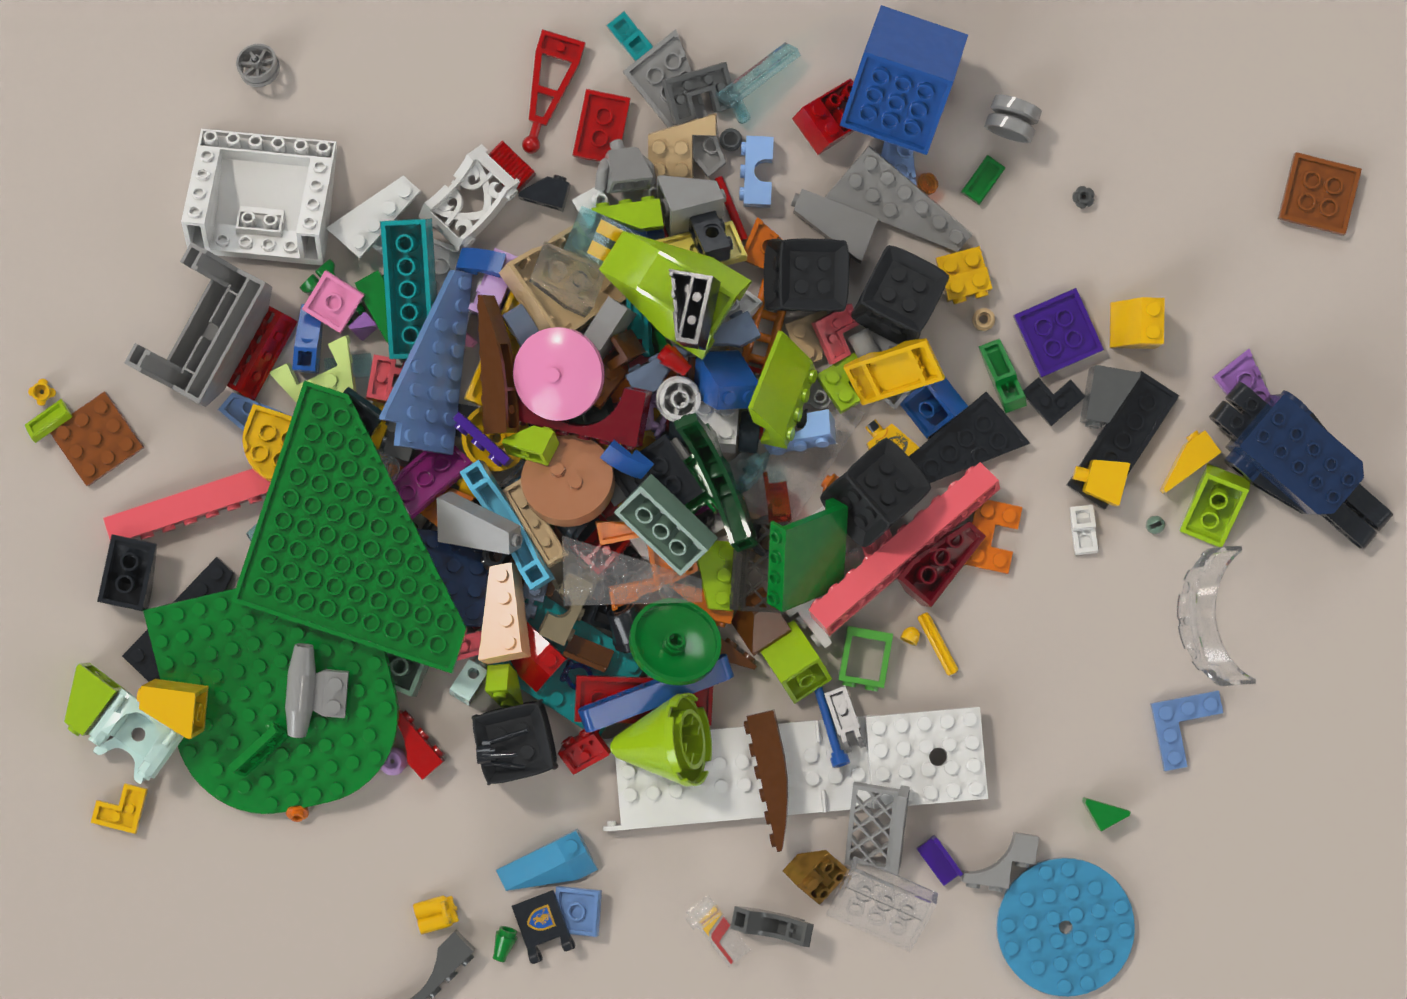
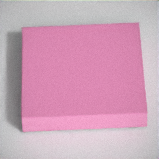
[302,270,365,334]

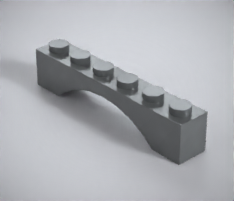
[410,929,475,999]

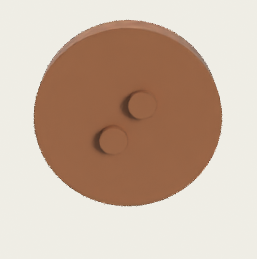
[521,435,615,527]

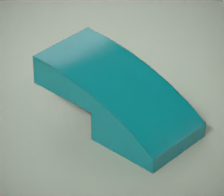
[606,11,653,61]

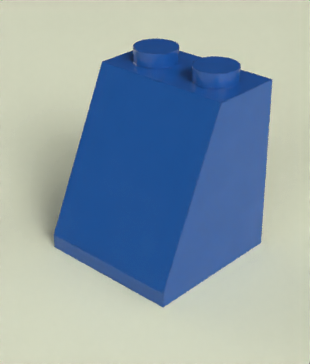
[694,350,758,410]

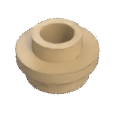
[972,308,995,331]

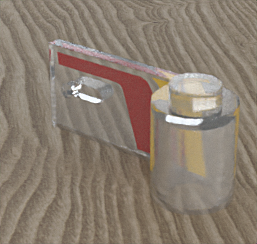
[686,896,750,967]

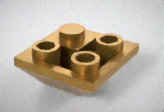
[782,850,851,905]

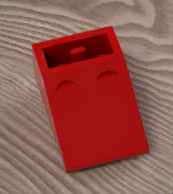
[792,78,854,155]

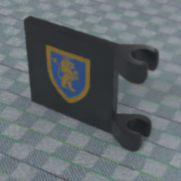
[511,890,576,964]

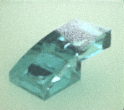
[324,353,372,379]

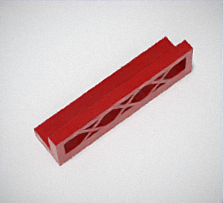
[227,306,298,401]

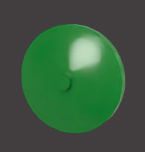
[629,598,721,685]

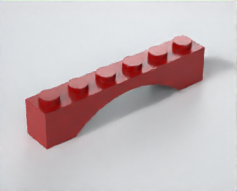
[398,701,445,780]

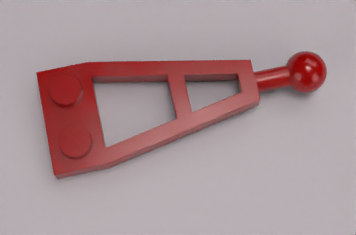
[522,29,586,154]

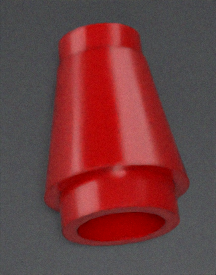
[656,344,692,376]

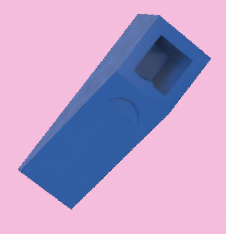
[292,304,323,373]

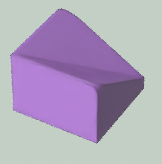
[349,312,378,341]

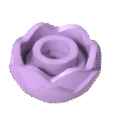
[381,747,407,776]

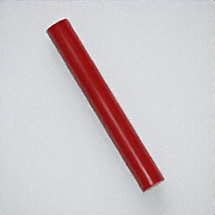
[714,176,748,242]

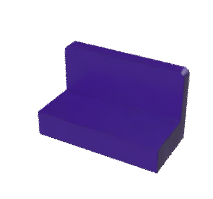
[916,835,964,886]

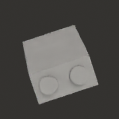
[656,175,726,237]

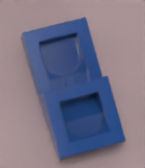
[456,248,506,278]
[600,440,654,479]

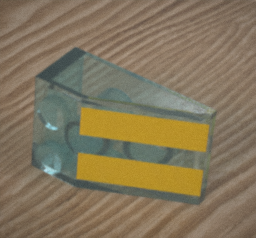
[563,206,644,267]

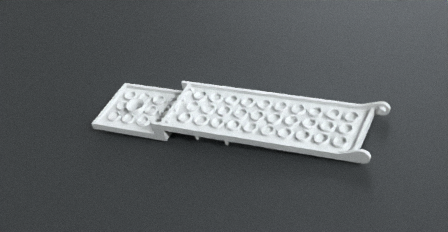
[602,707,988,831]

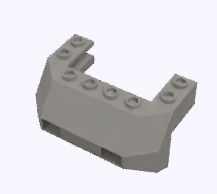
[124,242,272,407]

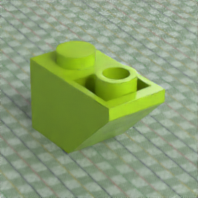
[485,664,523,709]

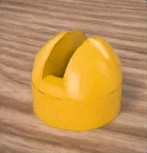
[900,627,920,646]

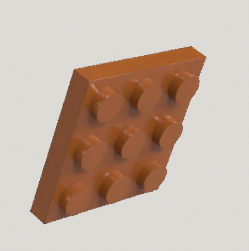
[1278,152,1362,236]
[50,391,144,486]

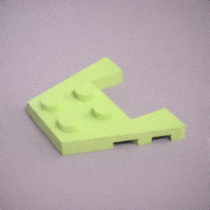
[270,335,357,403]

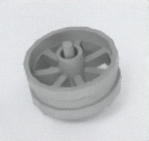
[236,44,280,87]

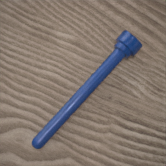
[814,687,850,768]

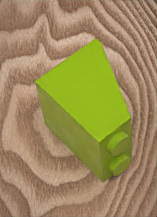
[761,620,832,704]
[64,662,126,736]

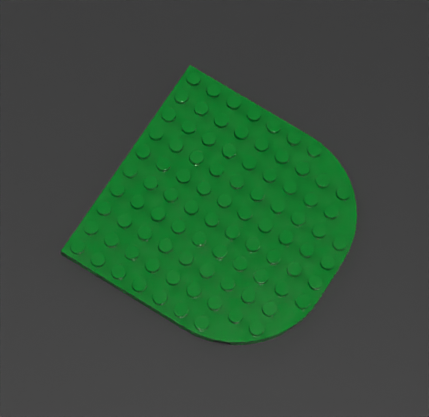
[143,588,399,814]

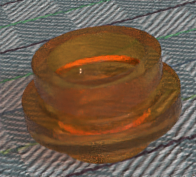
[917,173,938,195]

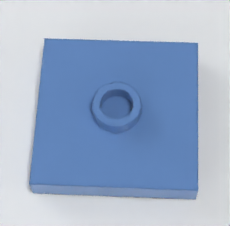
[555,886,602,937]

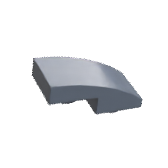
[502,304,539,348]

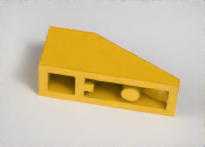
[1160,430,1221,493]

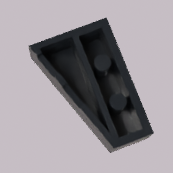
[669,269,721,350]

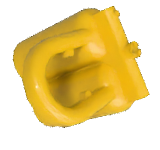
[413,895,459,935]

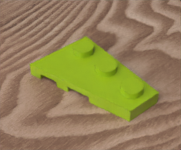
[697,540,737,611]

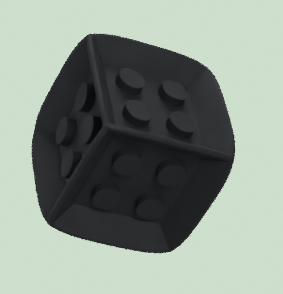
[764,238,849,312]
[851,245,949,344]
[820,438,931,547]
[471,699,558,785]

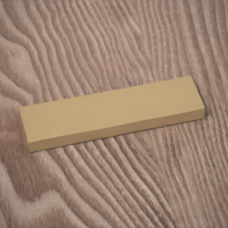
[502,478,568,568]

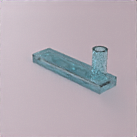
[716,42,801,124]

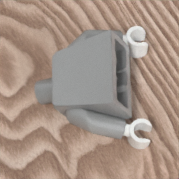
[591,139,656,206]

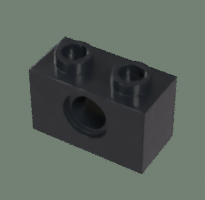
[689,211,733,262]

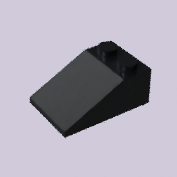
[97,534,157,611]

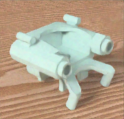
[88,688,184,784]

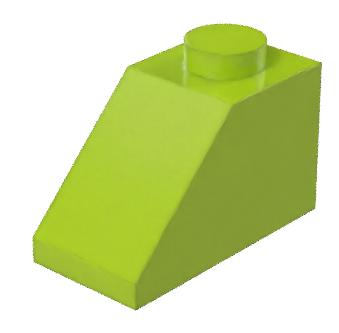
[502,425,559,466]

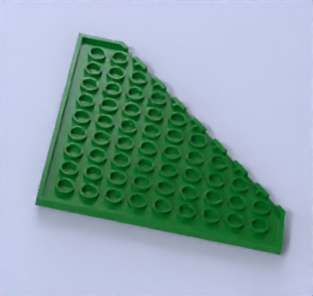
[232,380,467,674]

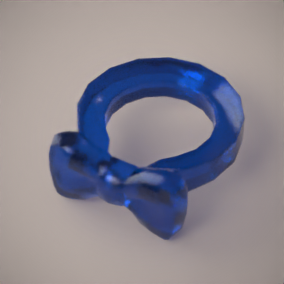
[559,659,593,690]

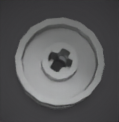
[984,94,1042,143]

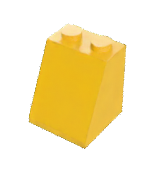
[1109,297,1165,349]
[137,679,209,739]

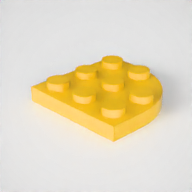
[242,404,292,481]

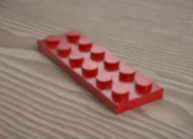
[574,675,713,726]

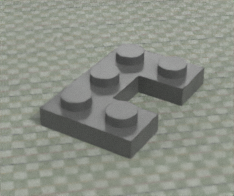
[662,62,737,125]

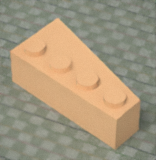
[478,562,531,665]

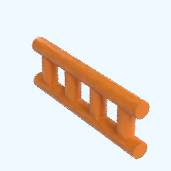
[742,279,786,370]

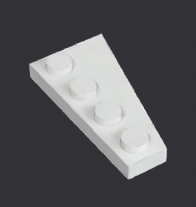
[326,175,421,259]

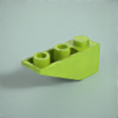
[591,196,664,232]

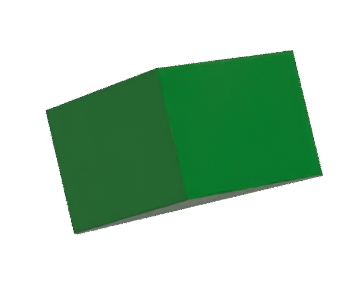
[1082,797,1131,831]

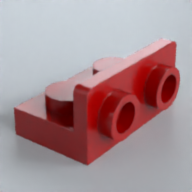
[558,728,611,775]

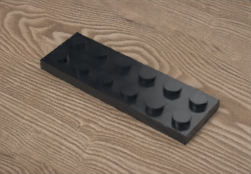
[1066,371,1180,510]

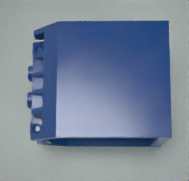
[840,5,968,155]

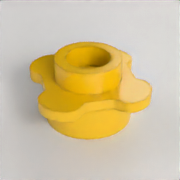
[28,379,56,406]

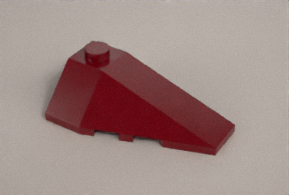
[897,522,986,607]

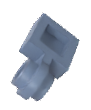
[523,582,548,620]

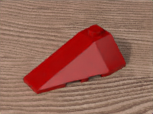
[511,622,568,692]

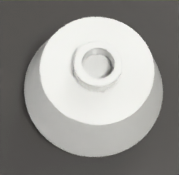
[656,376,701,422]

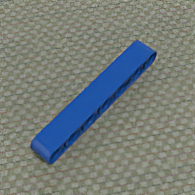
[578,654,734,732]

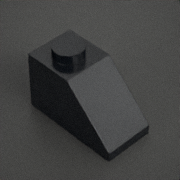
[518,175,571,212]

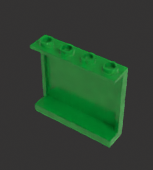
[767,498,848,612]

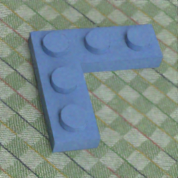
[1150,690,1223,771]

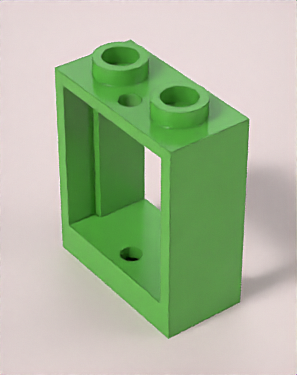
[838,626,893,691]

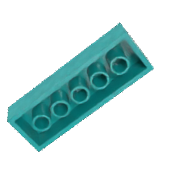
[380,218,437,359]

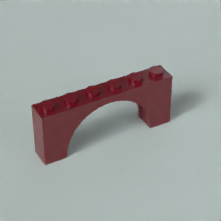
[518,386,652,450]

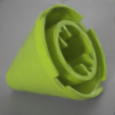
[610,693,712,787]

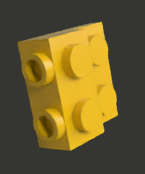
[935,246,993,304]

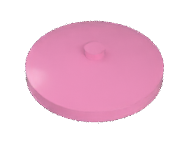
[513,327,604,421]

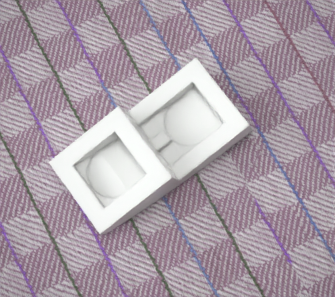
[1070,505,1098,555]

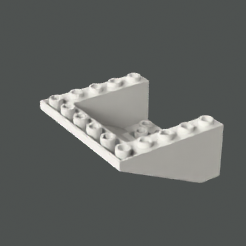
[181,129,337,265]

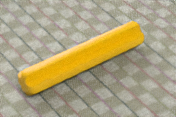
[918,612,958,675]

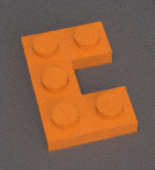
[964,500,1023,574]

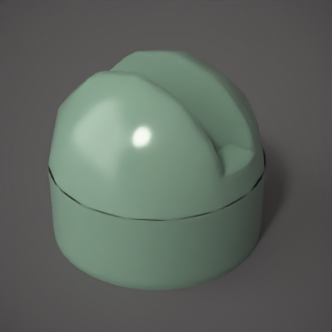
[1146,516,1165,534]

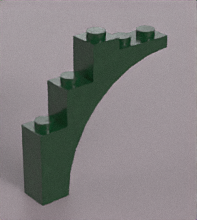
[674,413,758,552]

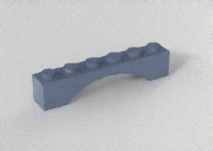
[625,310,761,395]

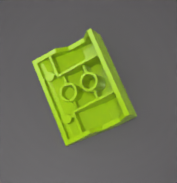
[748,331,817,449]

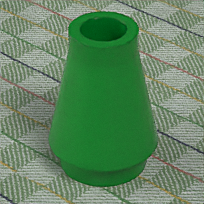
[492,926,518,962]

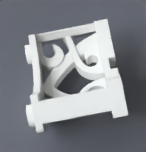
[419,144,520,252]

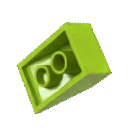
[1179,463,1250,548]

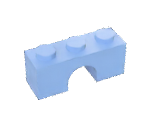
[739,136,774,208]
[763,409,836,455]

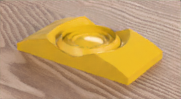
[843,338,945,406]

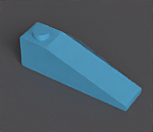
[496,828,598,891]

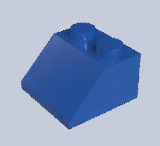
[900,377,968,439]

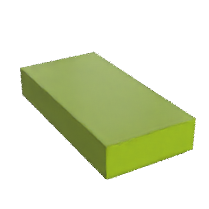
[24,399,73,443]

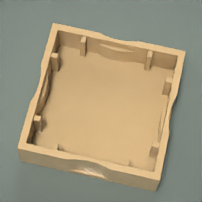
[499,223,626,332]

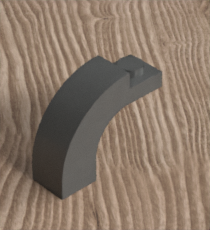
[730,906,814,947]

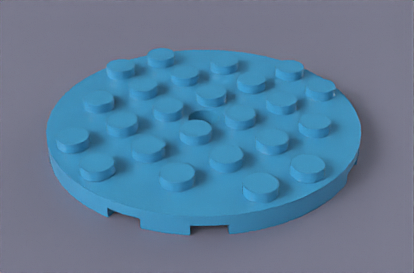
[996,858,1135,997]

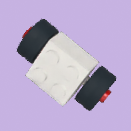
[665,401,764,453]

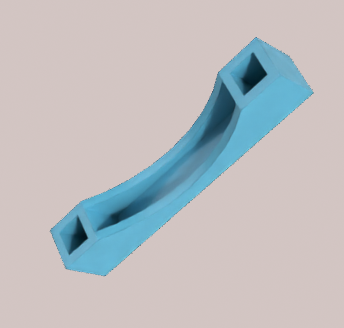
[460,460,555,591]

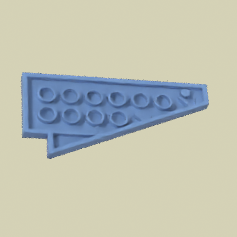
[379,270,473,455]

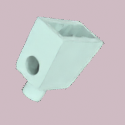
[449,655,487,706]

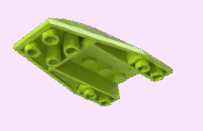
[599,231,752,360]

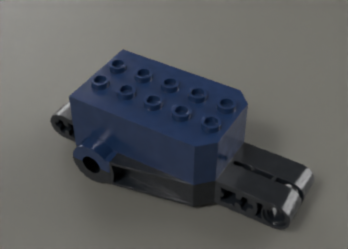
[1209,381,1393,550]

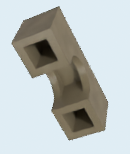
[538,569,595,646]

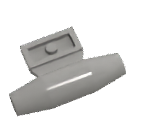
[285,643,349,738]

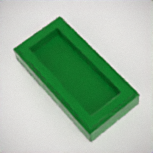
[961,155,1006,205]

